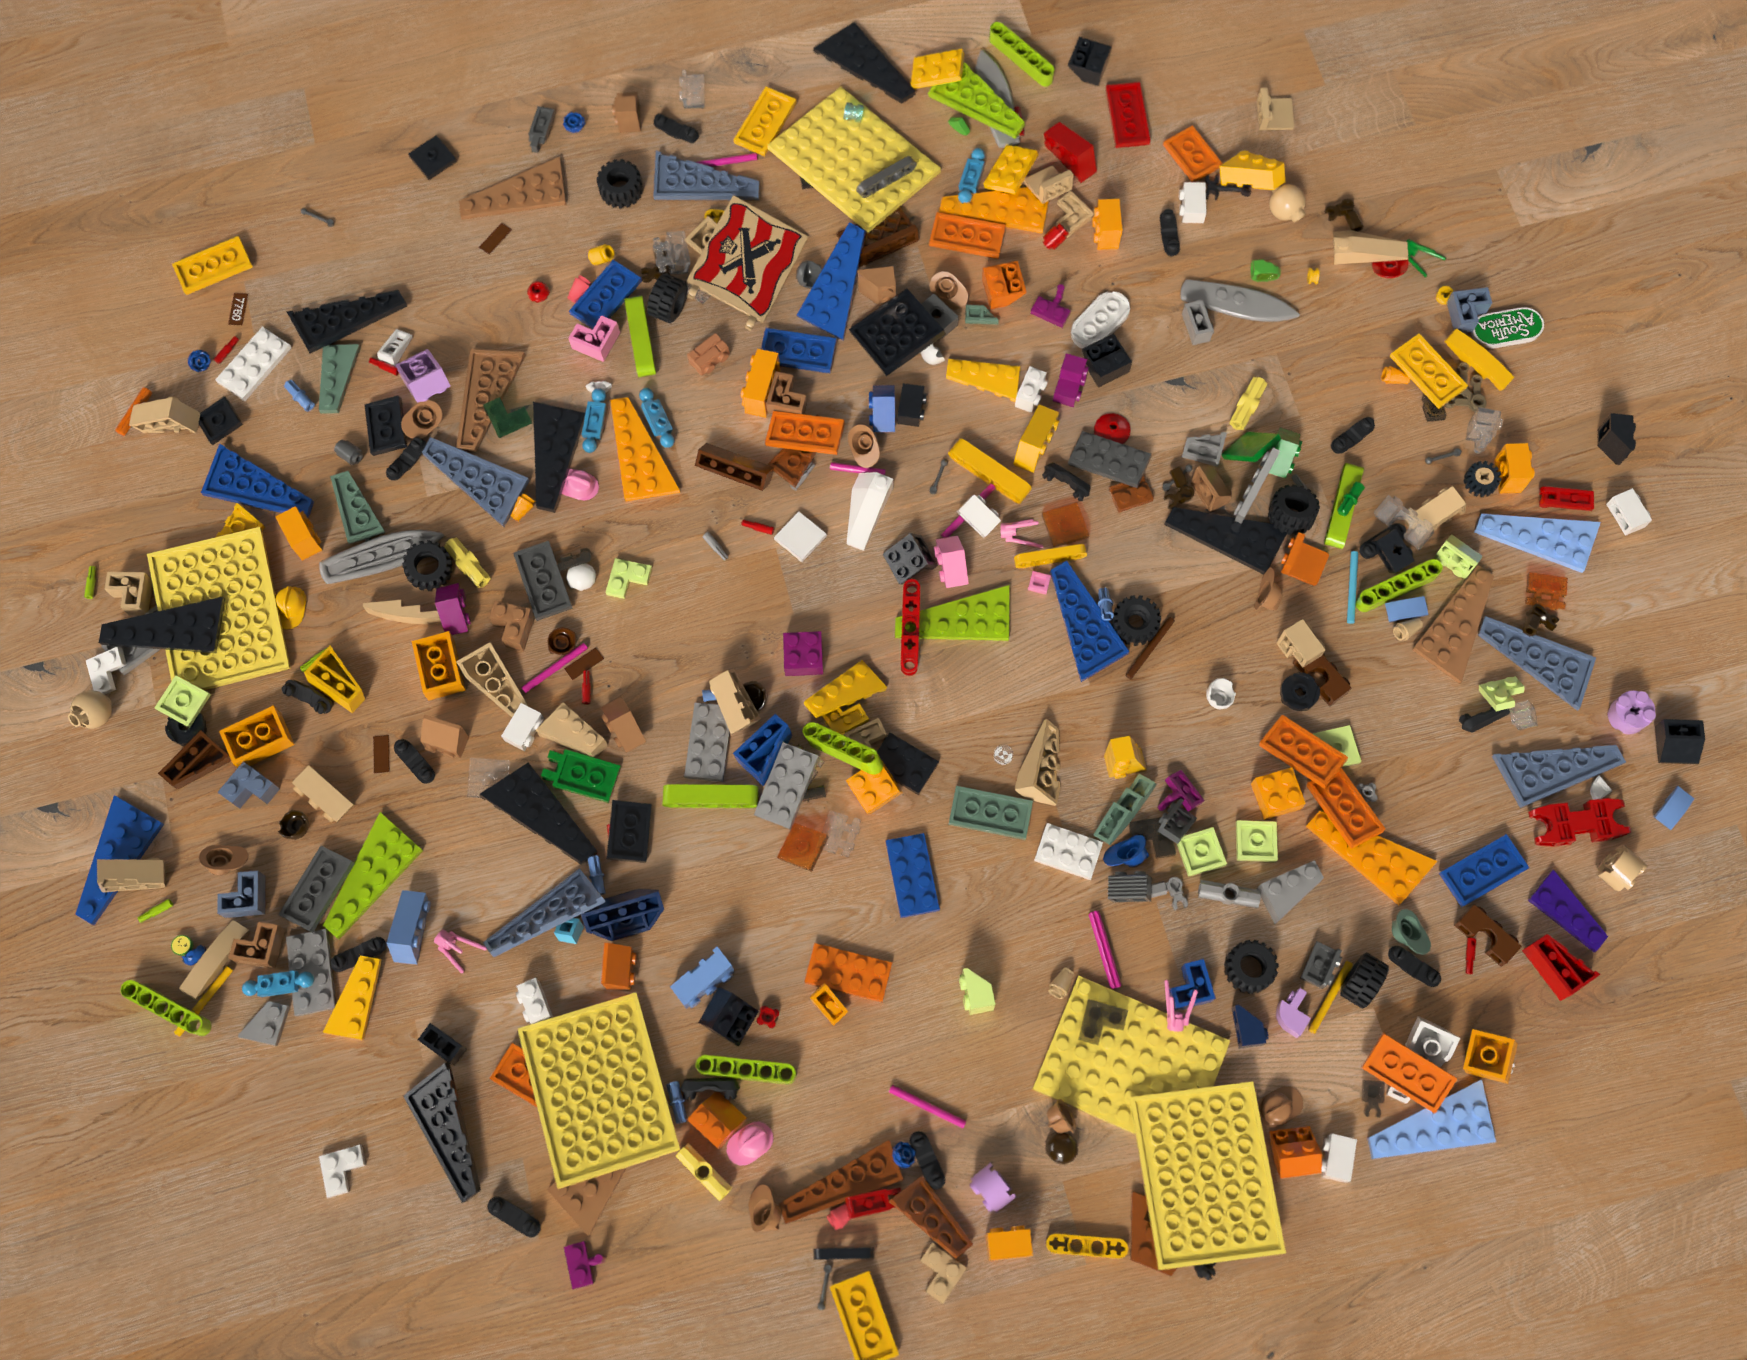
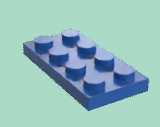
[569,260,642,329]
[761,328,837,374]
[885,833,940,918]
[1439,834,1529,908]

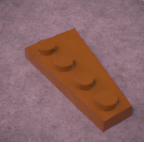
[768,414,821,487]
[889,1176,973,1259]

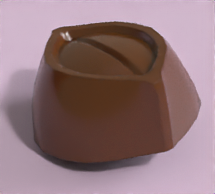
[547,627,577,655]

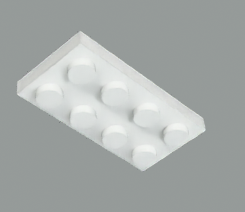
[215,327,292,401]

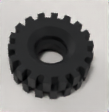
[1112,595,1161,646]

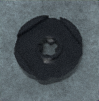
[1280,672,1320,711]
[165,713,207,747]

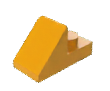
[810,983,848,1026]

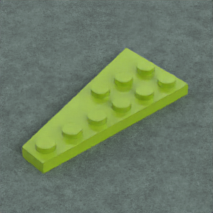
[928,63,1025,139]
[895,585,1009,641]
[323,812,423,939]

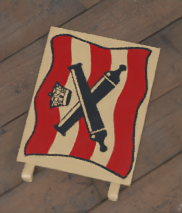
[686,195,808,330]

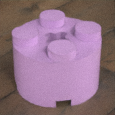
[1608,691,1656,734]
[969,1163,1017,1213]

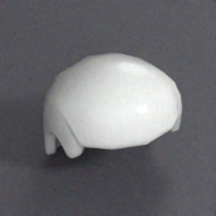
[921,344,945,365]
[566,562,596,591]
[1206,678,1236,710]

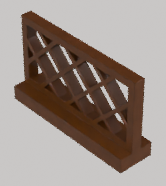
[836,207,919,268]

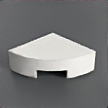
[586,381,612,393]
[1590,775,1612,800]

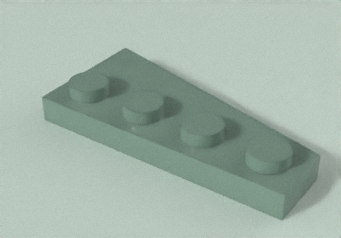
[319,344,361,414]
[330,471,385,544]

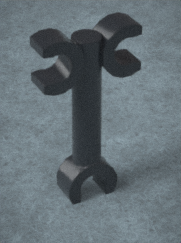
[1205,175,1251,200]

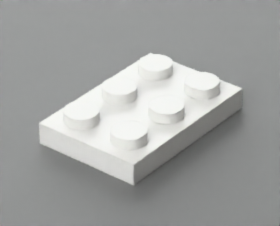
[1034,823,1103,880]

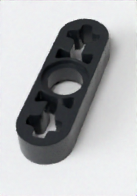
[813,1247,875,1260]

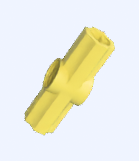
[1229,377,1268,430]
[444,537,491,589]
[676,1143,732,1201]

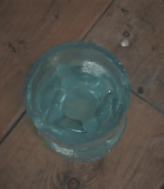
[843,102,864,123]

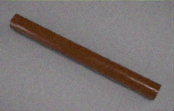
[1125,617,1175,680]

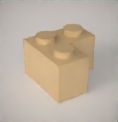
[105,572,153,616]
[1276,619,1325,668]

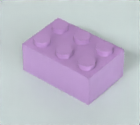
[395,349,451,403]

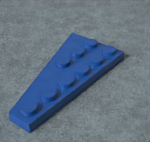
[797,222,866,341]
[201,443,314,518]
[1050,561,1130,682]
[75,795,164,925]

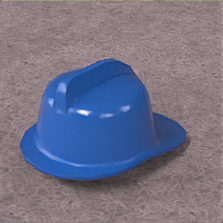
[1103,835,1149,867]

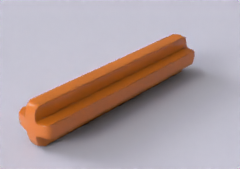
[115,387,152,436]

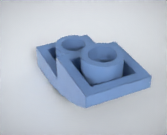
[1385,596,1429,622]
[1653,786,1694,830]

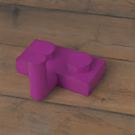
[1030,284,1071,328]
[1158,770,1205,812]
[564,1241,606,1290]

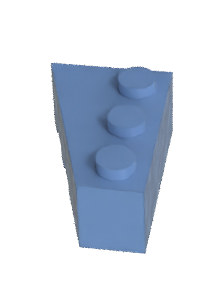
[387,890,431,965]
[670,946,735,1009]

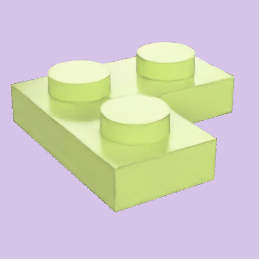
[605,558,652,599]
[1479,676,1524,711]

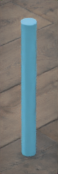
[1347,551,1358,624]

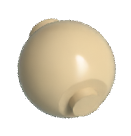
[1269,184,1306,223]
[68,690,112,729]

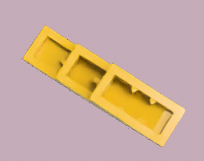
[1444,329,1514,391]

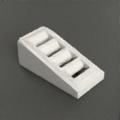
[377,329,412,366]

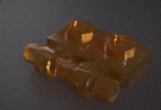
[1525,572,1568,610]

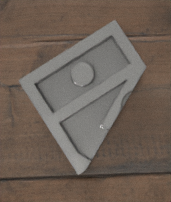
[1182,432,1227,467]
[238,1001,290,1046]

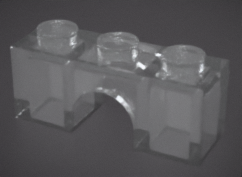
[1373,495,1434,550]

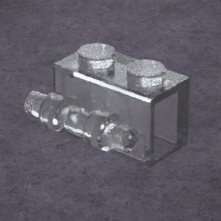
[653,231,691,274]
[1466,407,1503,454]

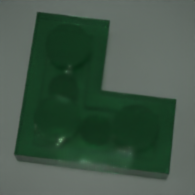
[483,397,532,438]

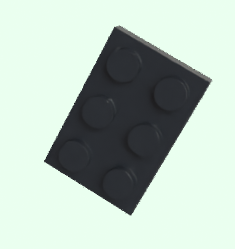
[364,395,408,456]
[877,732,939,795]
[606,800,652,863]

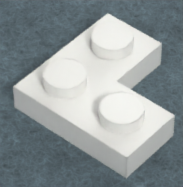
[86,647,127,695]
[319,1145,366,1198]

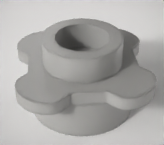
[1356,783,1378,802]

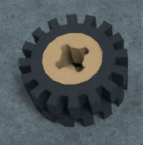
[1464,461,1502,497]

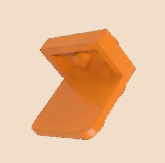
[1281,532,1329,586]

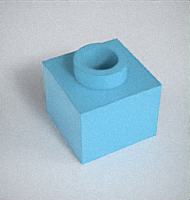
[554,918,584,944]

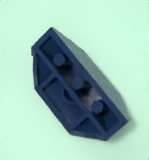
[581,889,664,941]

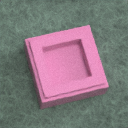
[1028,571,1051,594]

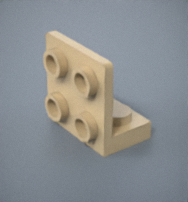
[1257,88,1294,130]
[1024,166,1073,203]

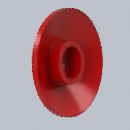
[1372,260,1409,278]
[1094,413,1131,444]

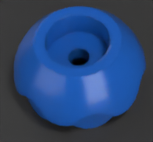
[563,112,585,133]
[188,350,211,372]
[182,945,206,966]
[892,1142,915,1168]

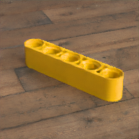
[948,438,1032,504]

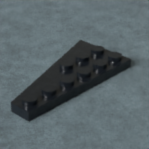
[813,22,916,104]
[287,290,407,354]
[533,402,586,513]
[1164,507,1287,575]
[98,597,225,653]
[479,762,597,865]
[403,1061,481,1203]

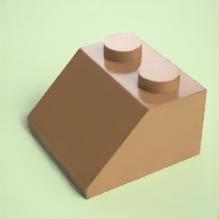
[857,266,896,305]
[1191,466,1232,513]
[420,715,469,759]

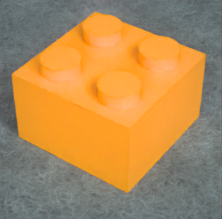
[1092,199,1122,250]
[1494,443,1535,493]
[275,506,322,561]
[846,761,903,814]
[1251,767,1306,820]
[1463,1029,1518,1084]
[985,1225,1033,1261]

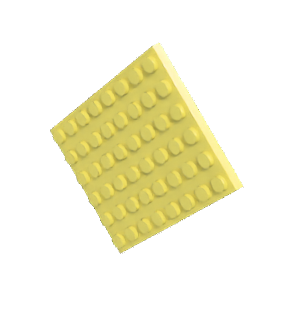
[768,87,941,233]
[147,527,291,690]
[1033,976,1230,1135]
[518,992,680,1189]
[1130,1082,1286,1270]

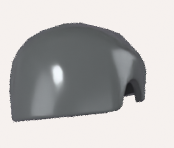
[796,260,822,289]

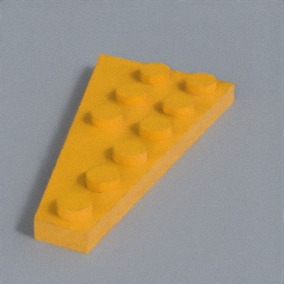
[939,187,1049,233]
[610,397,680,502]
[1306,811,1437,906]

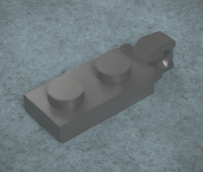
[529,106,555,153]

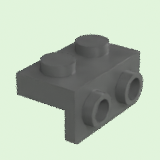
[1158,798,1197,844]
[1300,941,1342,989]

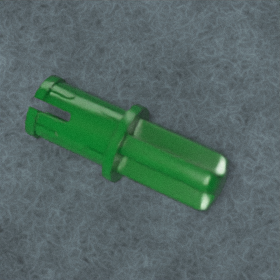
[1337,482,1365,516]

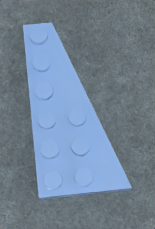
[1474,514,1601,573]
[1367,1079,1496,1159]

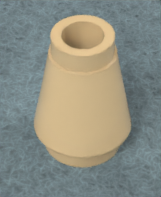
[1393,618,1423,641]
[1048,967,1074,999]

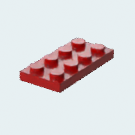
[1105,82,1151,148]

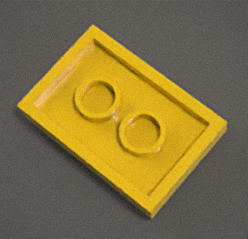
[911,49,964,89]
[983,145,1038,194]

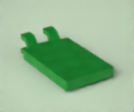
[541,749,621,803]

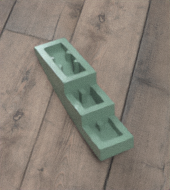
[1093,774,1157,845]

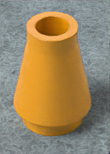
[1381,366,1410,384]
[510,493,535,522]

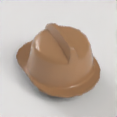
[930,271,968,310]
[401,400,442,439]
[848,424,880,468]
[1254,567,1283,611]
[199,845,248,875]
[1258,1086,1303,1128]
[1047,1099,1076,1133]
[749,1185,782,1232]

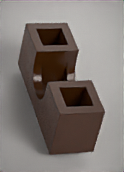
[1293,653,1352,707]
[1454,904,1522,967]

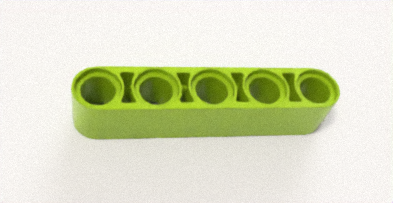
[989,22,1055,87]
[624,295,656,378]
[1324,463,1364,549]
[1356,559,1443,612]
[802,722,883,775]
[662,784,759,808]
[121,980,212,1036]
[696,1055,797,1085]

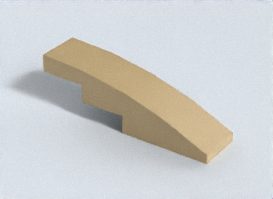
[363,600,441,625]
[180,920,250,1000]

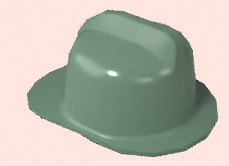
[1392,909,1431,955]

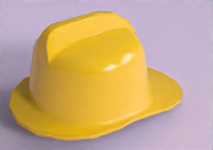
[276,586,306,630]

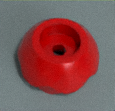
[527,281,550,303]

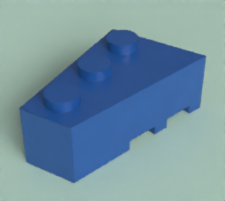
[733,714,793,786]

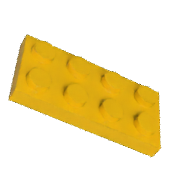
[734,87,796,157]
[172,236,253,295]
[1390,334,1468,409]
[829,1271,899,1360]

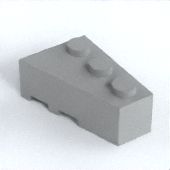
[1257,860,1324,924]

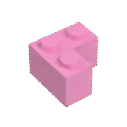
[568,316,620,362]
[934,536,968,588]

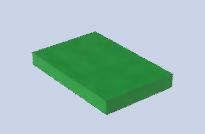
[1221,432,1281,462]

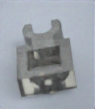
[1422,393,1447,422]
[1362,1080,1385,1118]

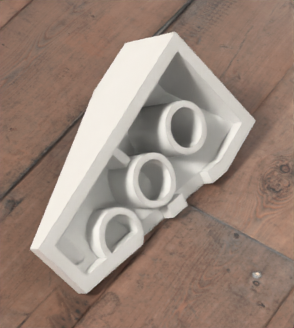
[847,472,893,551]
[1387,1016,1460,1104]

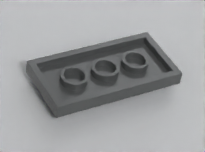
[1068,431,1151,488]
[513,540,573,621]
[278,846,355,933]

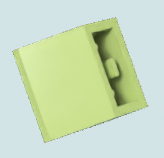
[1434,534,1483,580]
[959,968,995,1015]

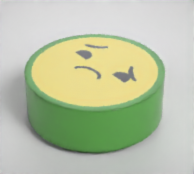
[171,935,194,956]

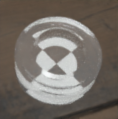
[994,744,1013,765]

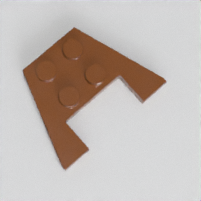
[1130,1191,1177,1276]

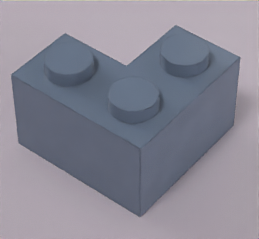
[1447,287,1492,333]
[218,762,280,809]
[217,871,266,918]

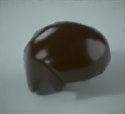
[743,681,767,711]
[278,810,309,840]
[1045,1132,1079,1165]

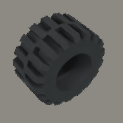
[597,159,643,209]
[648,273,688,324]
[1268,484,1320,535]
[402,540,453,591]
[1224,940,1279,994]
[1340,952,1389,1009]

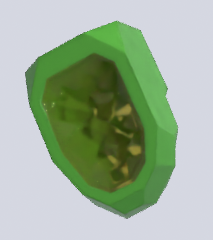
[1250,259,1281,282]

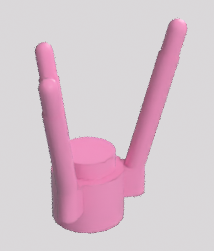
[1001,519,1044,548]
[434,930,487,973]
[1165,980,1198,1031]

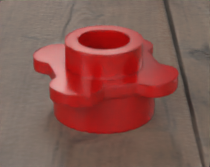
[757,1005,779,1029]

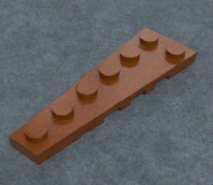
[779,1140,903,1224]

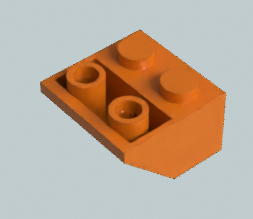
[982,261,1027,310]
[1269,1126,1322,1179]

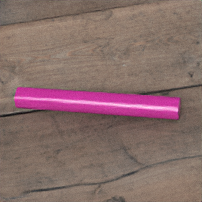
[830,462,886,475]

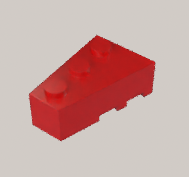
[1044,122,1097,183]
[1522,934,1601,1001]

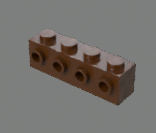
[695,443,774,491]

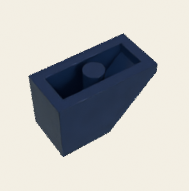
[1231,1005,1269,1049]

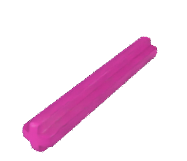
[1089,911,1121,989]

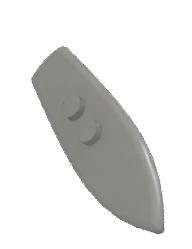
[975,50,1020,148]
[1180,279,1300,322]
[319,530,444,584]

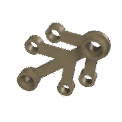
[1442,357,1486,412]

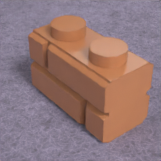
[687,333,730,376]

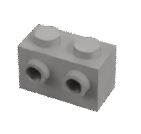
[1182,300,1214,345]

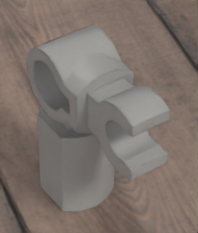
[1152,877,1188,911]

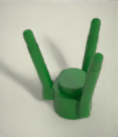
[1406,239,1446,277]

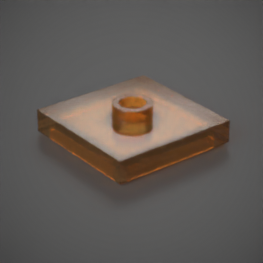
[1042,502,1089,548]
[777,823,829,872]

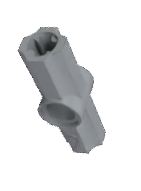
[1198,880,1261,908]

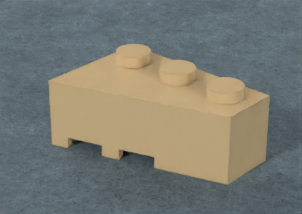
[129,397,200,433]
[1404,486,1466,540]
[709,669,761,734]
[536,703,608,758]
[292,765,354,823]
[97,858,166,892]

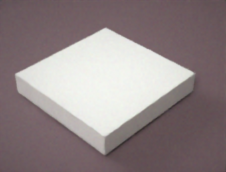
[774,512,827,562]

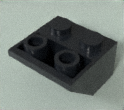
[1068,37,1112,87]
[1082,333,1132,388]
[1597,413,1636,465]
[1655,719,1705,764]
[698,987,759,1047]

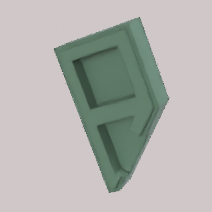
[965,304,999,325]

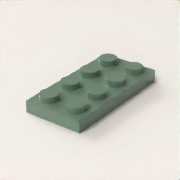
[948,786,1033,840]

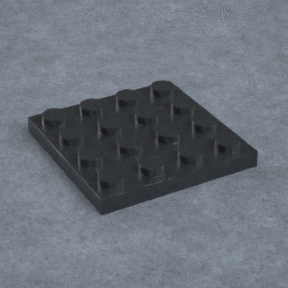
[848,288,946,376]

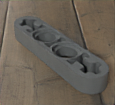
[856,156,917,198]

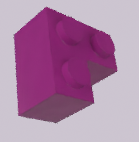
[1053,353,1089,408]
[435,583,471,635]

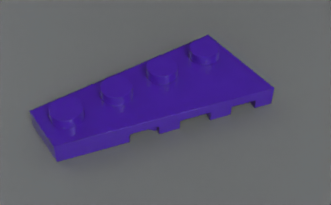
[1528,870,1608,953]

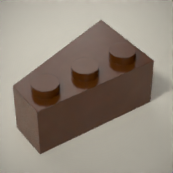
[158,730,231,789]

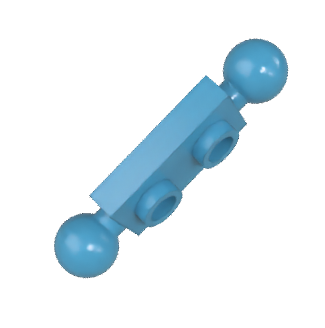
[958,148,985,203]
[582,388,607,453]
[639,388,675,448]
[242,970,314,997]

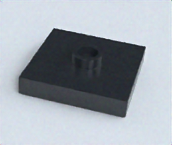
[408,135,457,181]
[198,396,243,445]

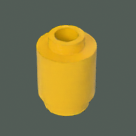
[588,244,615,266]

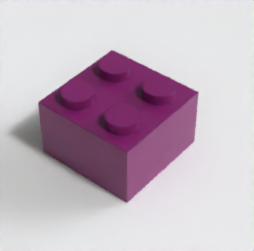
[783,631,823,676]

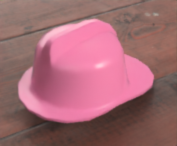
[561,469,599,501]
[727,1122,773,1166]

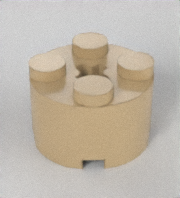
[1596,845,1647,891]

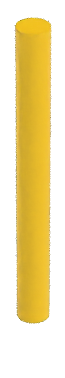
[1308,961,1353,1034]
[174,966,233,1037]

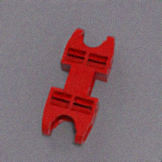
[901,579,920,676]
[1528,798,1631,847]

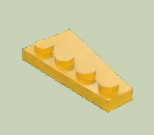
[946,359,1020,402]
[216,503,266,537]
[804,660,887,718]
[322,956,382,1040]

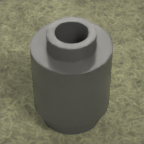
[334,440,363,465]

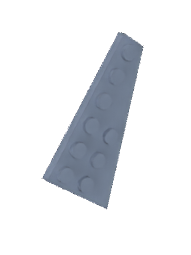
[653,151,759,200]
[422,437,529,527]
[1478,616,1596,711]
[1492,745,1626,808]
[483,869,606,957]

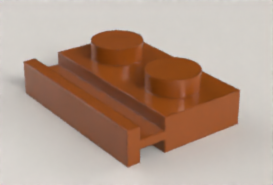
[1109,475,1154,513]

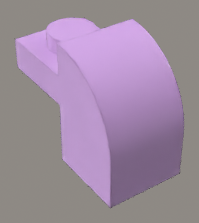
[1276,988,1311,1038]

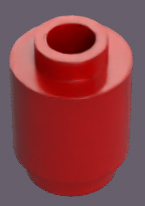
[1043,223,1069,250]

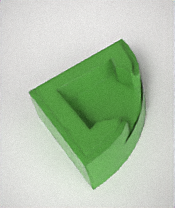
[948,117,970,136]

